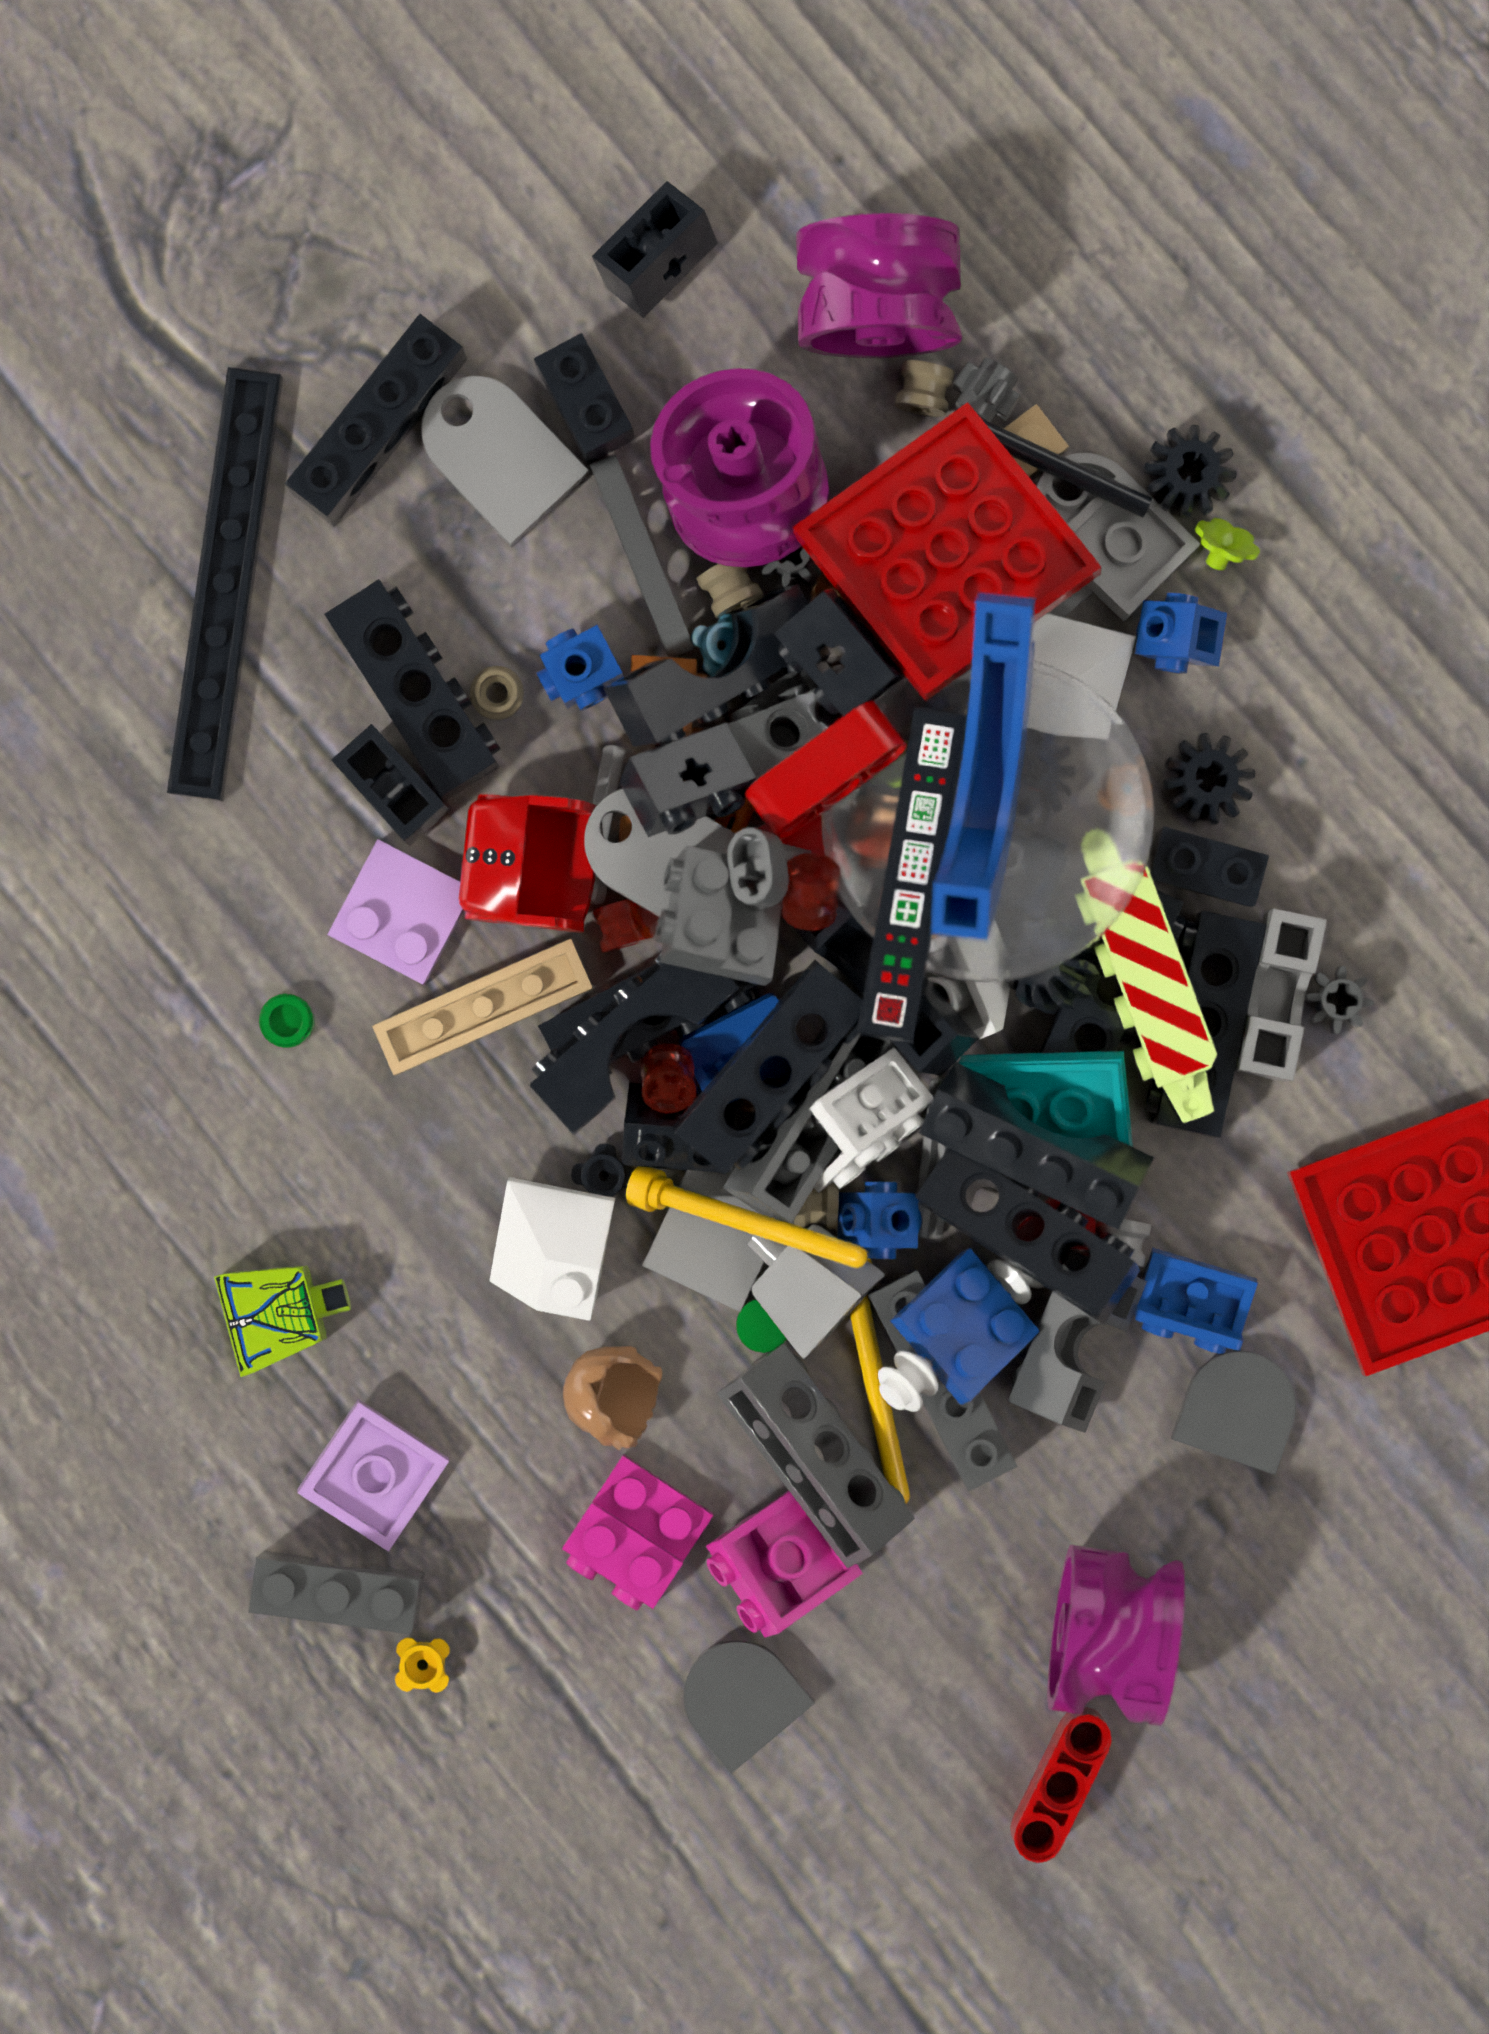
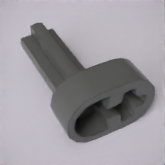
[727,828,822,907]

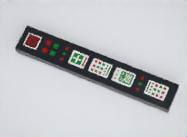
[857,707,968,1044]

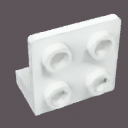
[809,1047,934,1192]

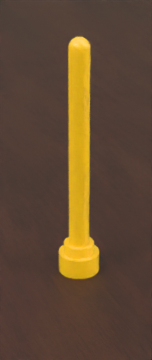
[626,1166,868,1268]
[850,1258,910,1504]

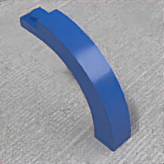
[931,593,1035,940]

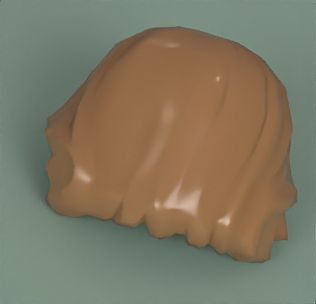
[563,1346,663,1451]

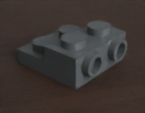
[656,845,783,986]

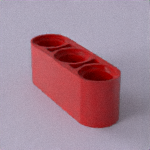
[745,700,907,840]
[1010,1707,1112,1863]

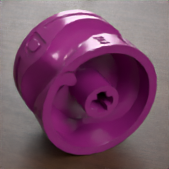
[796,213,962,358]
[650,368,829,567]
[1047,1545,1185,1726]

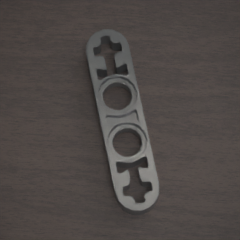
[590,455,694,657]

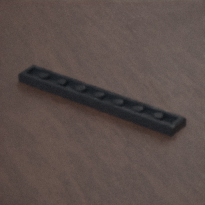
[167,367,283,802]

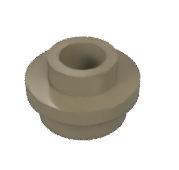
[470,666,524,720]

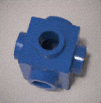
[1135,593,1227,674]
[536,625,624,711]
[837,1182,922,1259]

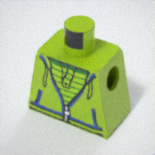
[214,1265,351,1377]

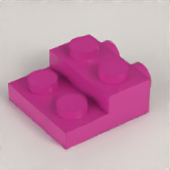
[562,1454,714,1611]
[706,1490,863,1638]

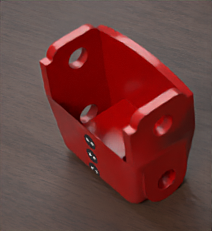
[458,794,597,933]

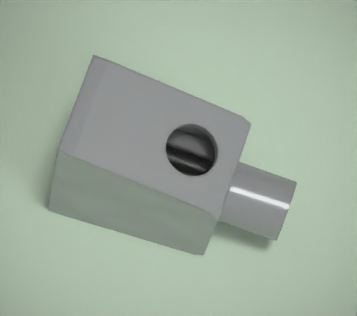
[747,1224,884,1359]

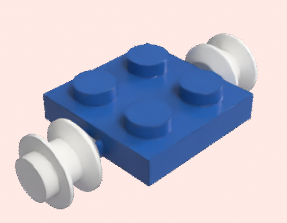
[878,1248,1043,1412]

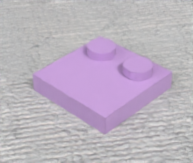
[327,839,464,985]
[297,1399,449,1552]

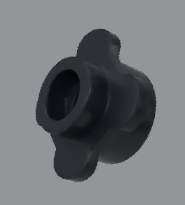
[571,1143,634,1197]

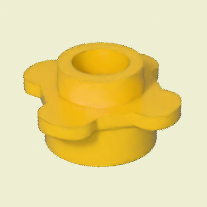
[395,1637,450,1693]

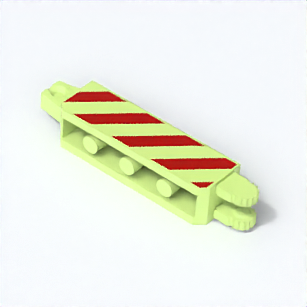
[1075,828,1217,1122]

